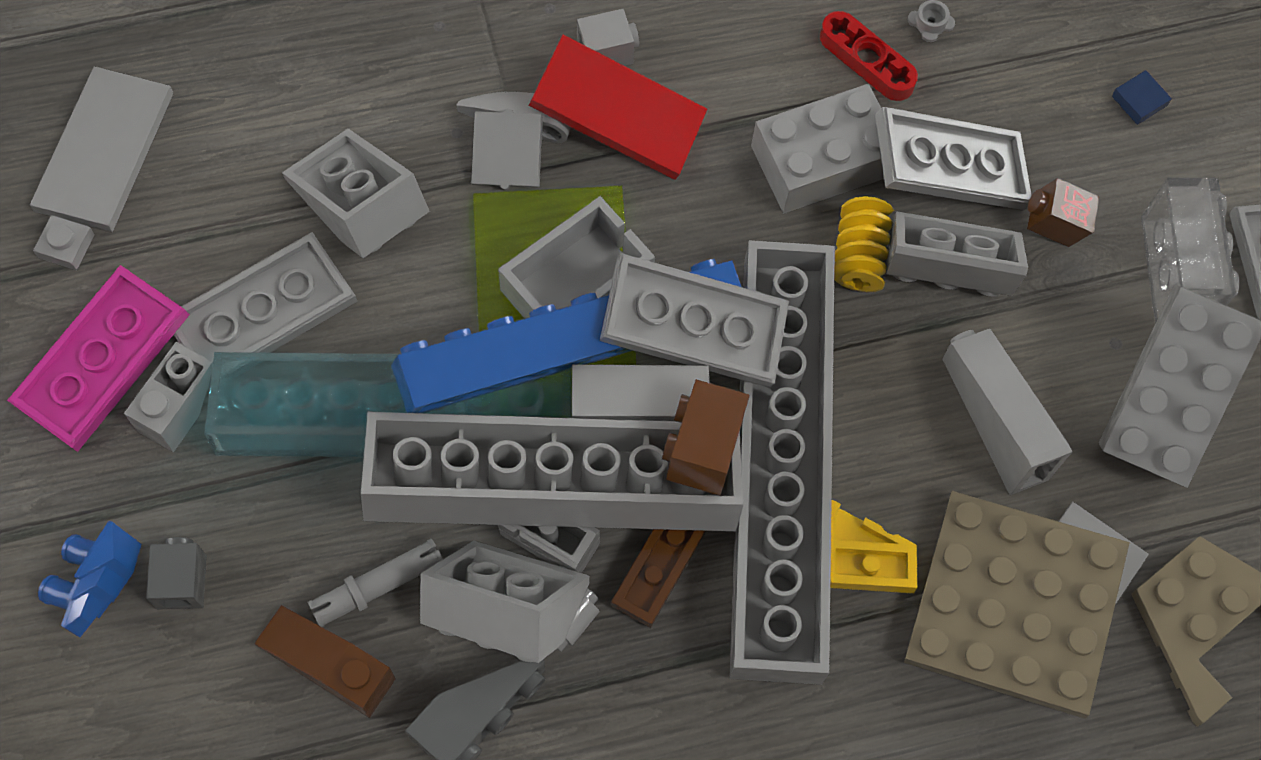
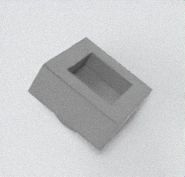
[33,215,95,270]

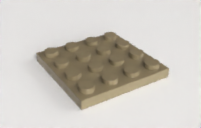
[904,491,1130,719]

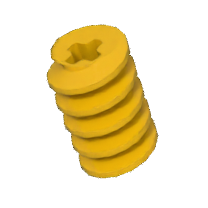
[834,196,894,293]

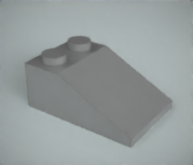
[282,129,430,258]

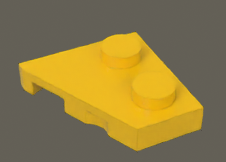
[830,500,917,593]

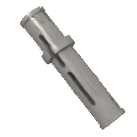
[307,539,443,627]

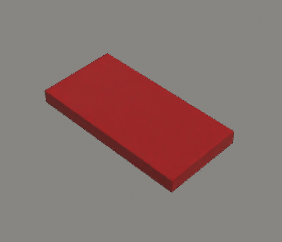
[528,34,708,180]

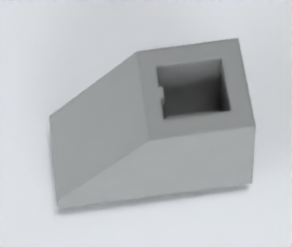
[124,342,215,452]

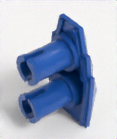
[38,521,142,637]

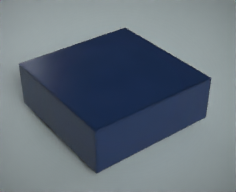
[1112,70,1172,125]

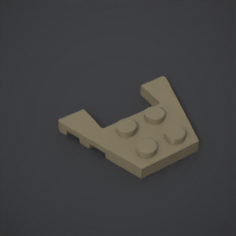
[1131,536,1261,726]

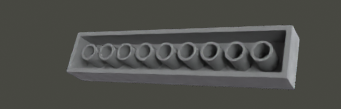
[730,240,835,685]

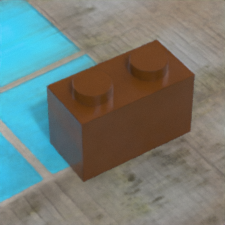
[662,379,750,496]

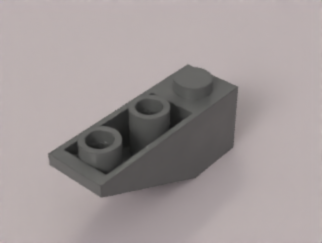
[405,660,546,760]

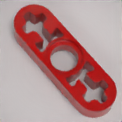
[820,11,918,101]

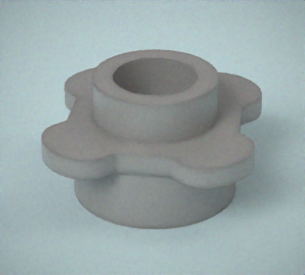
[907,0,955,42]

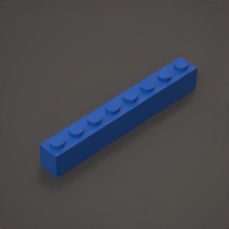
[391,259,742,413]

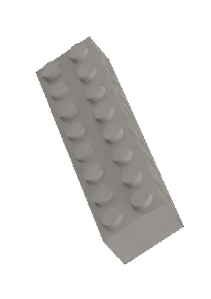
[361,412,744,531]

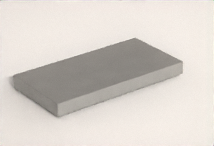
[30,66,174,232]
[875,107,1032,210]
[174,232,357,389]
[600,253,789,387]

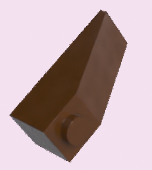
[254,605,396,718]

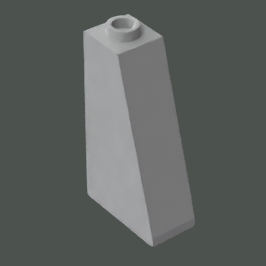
[942,329,1072,495]

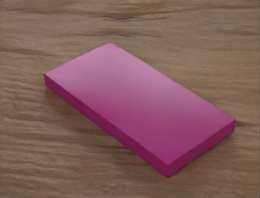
[7,265,190,452]

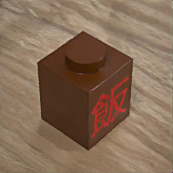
[1027,178,1099,247]

